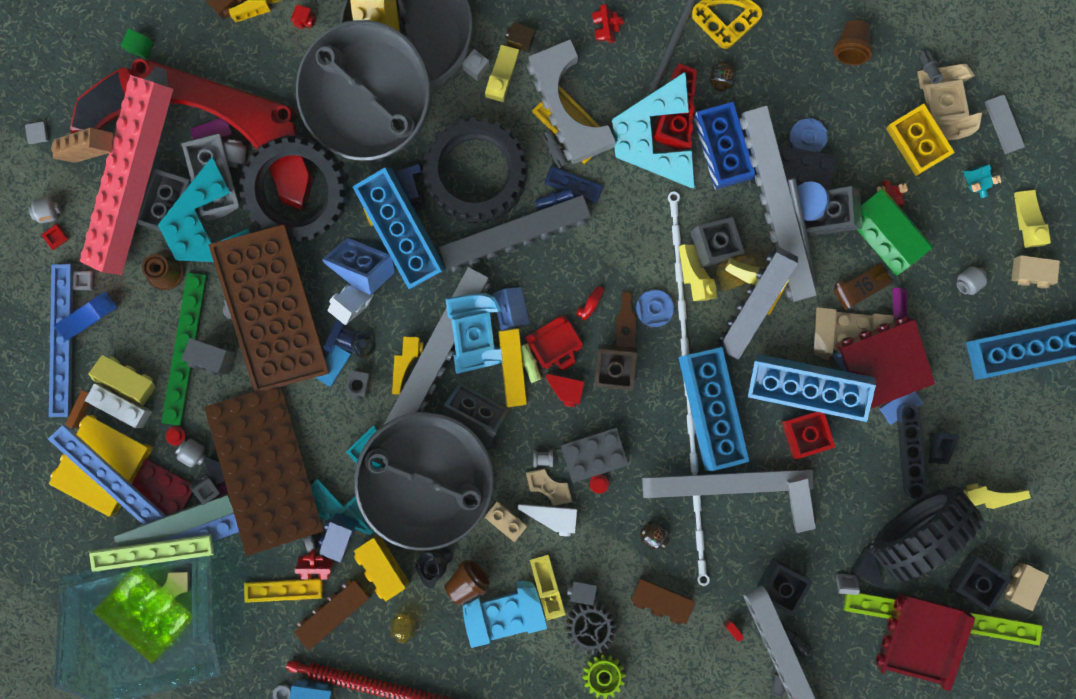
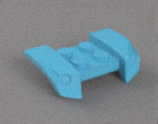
[446,293,502,374]
[463,581,547,648]

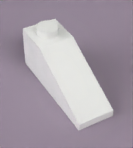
[518,504,577,536]

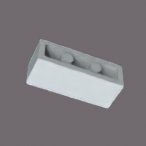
[85,384,152,428]

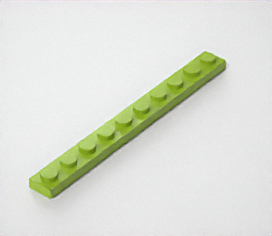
[843,593,1042,645]

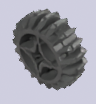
[564,601,617,655]

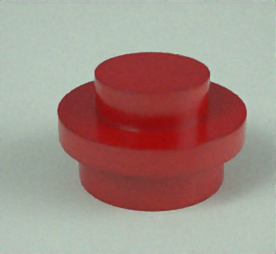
[166,426,186,446]
[589,474,609,494]

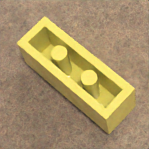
[88,355,155,407]

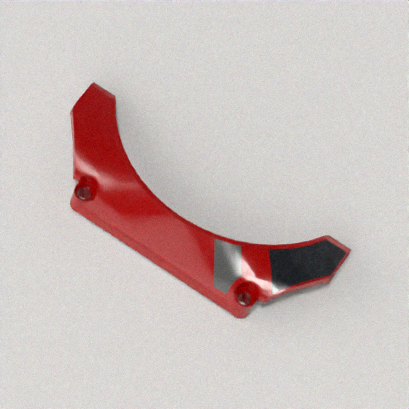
[70,59,313,210]

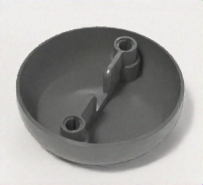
[340,0,473,90]
[296,20,432,161]
[354,412,493,550]

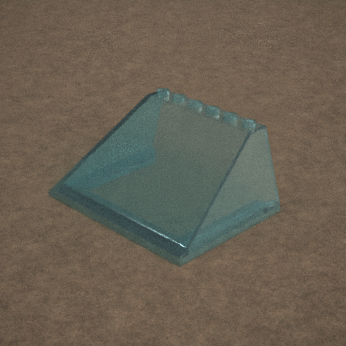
[53,555,221,699]

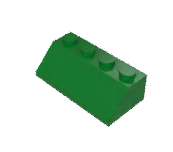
[857,188,933,276]

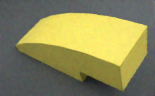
[530,555,566,621]

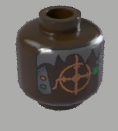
[709,61,736,92]
[639,522,669,551]

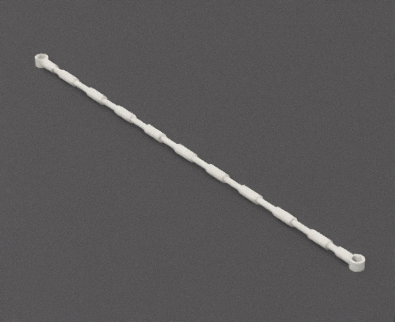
[668,191,709,586]

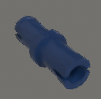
[535,188,575,210]

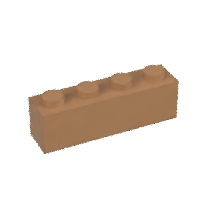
[51,128,113,163]

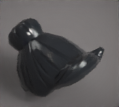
[415,548,453,588]

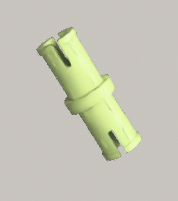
[521,343,542,383]

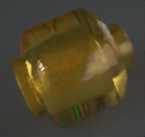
[390,614,416,643]

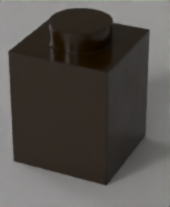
[505,22,535,53]

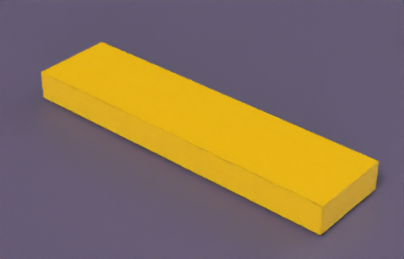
[499,328,527,407]
[244,578,323,603]

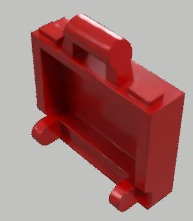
[525,314,583,371]

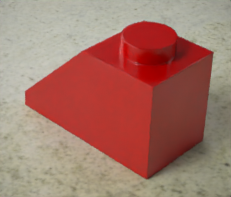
[546,374,584,408]

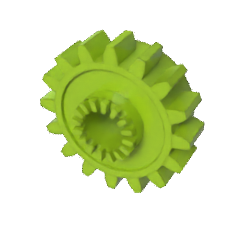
[582,653,626,699]

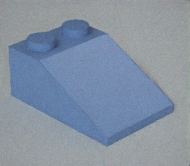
[322,238,395,295]

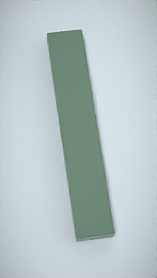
[114,493,234,547]

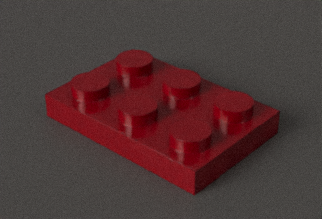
[132,459,193,515]

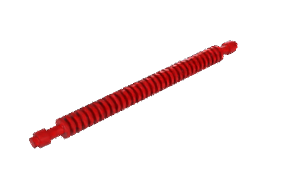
[286,660,454,699]

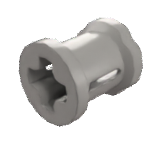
[533,450,553,467]

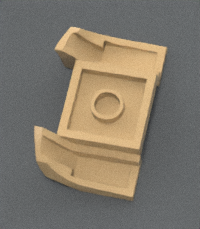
[917,64,982,141]
[814,307,894,360]

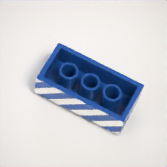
[693,102,755,190]

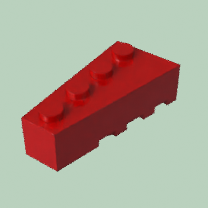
[652,63,697,150]

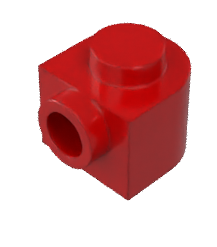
[290,5,316,29]

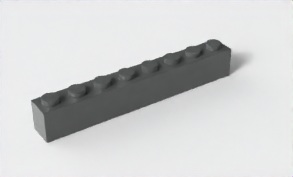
[439,195,591,273]

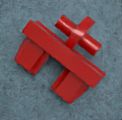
[592,4,624,43]
[295,549,334,579]

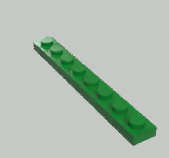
[161,273,208,426]

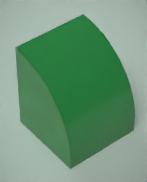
[121,29,154,59]

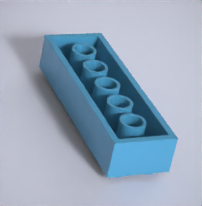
[352,168,446,289]
[966,319,1076,379]
[678,347,749,471]
[748,354,876,422]

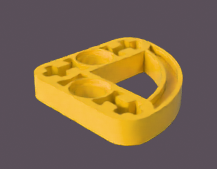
[691,0,762,49]

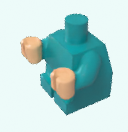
[963,164,1001,198]

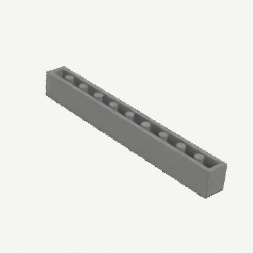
[740,106,816,302]
[384,267,491,425]

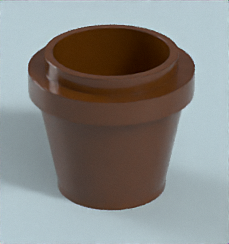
[833,20,873,65]
[142,252,185,290]
[444,560,490,606]

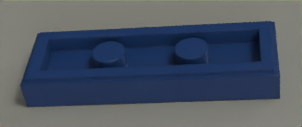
[544,166,604,204]

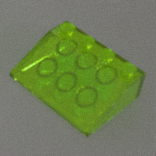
[93,566,195,664]

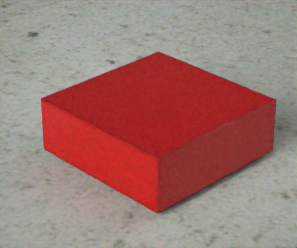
[41,224,69,250]
[724,619,744,642]

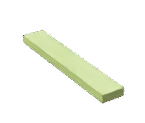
[89,534,214,572]

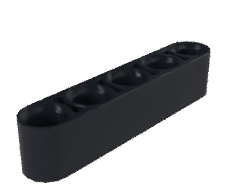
[897,404,927,500]

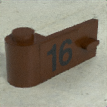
[833,263,893,310]

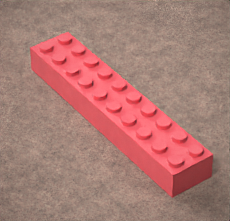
[80,75,173,275]

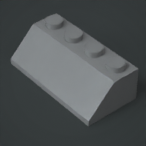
[182,134,239,221]

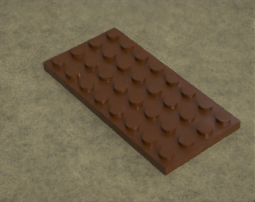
[208,224,330,391]
[204,387,324,556]

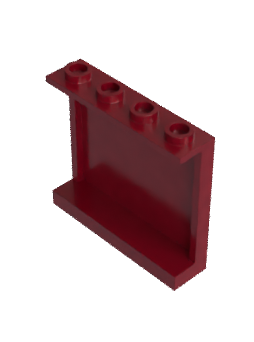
[835,316,935,409]
[876,593,975,691]

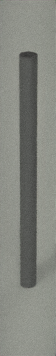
[649,0,696,92]
[788,177,818,288]

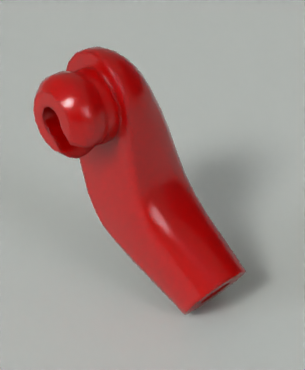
[577,286,605,320]

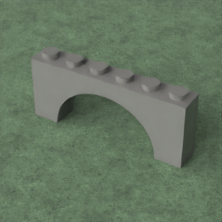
[527,40,616,165]

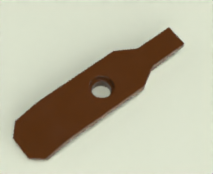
[616,292,636,348]

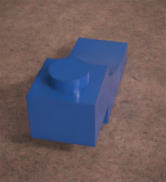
[53,291,117,342]

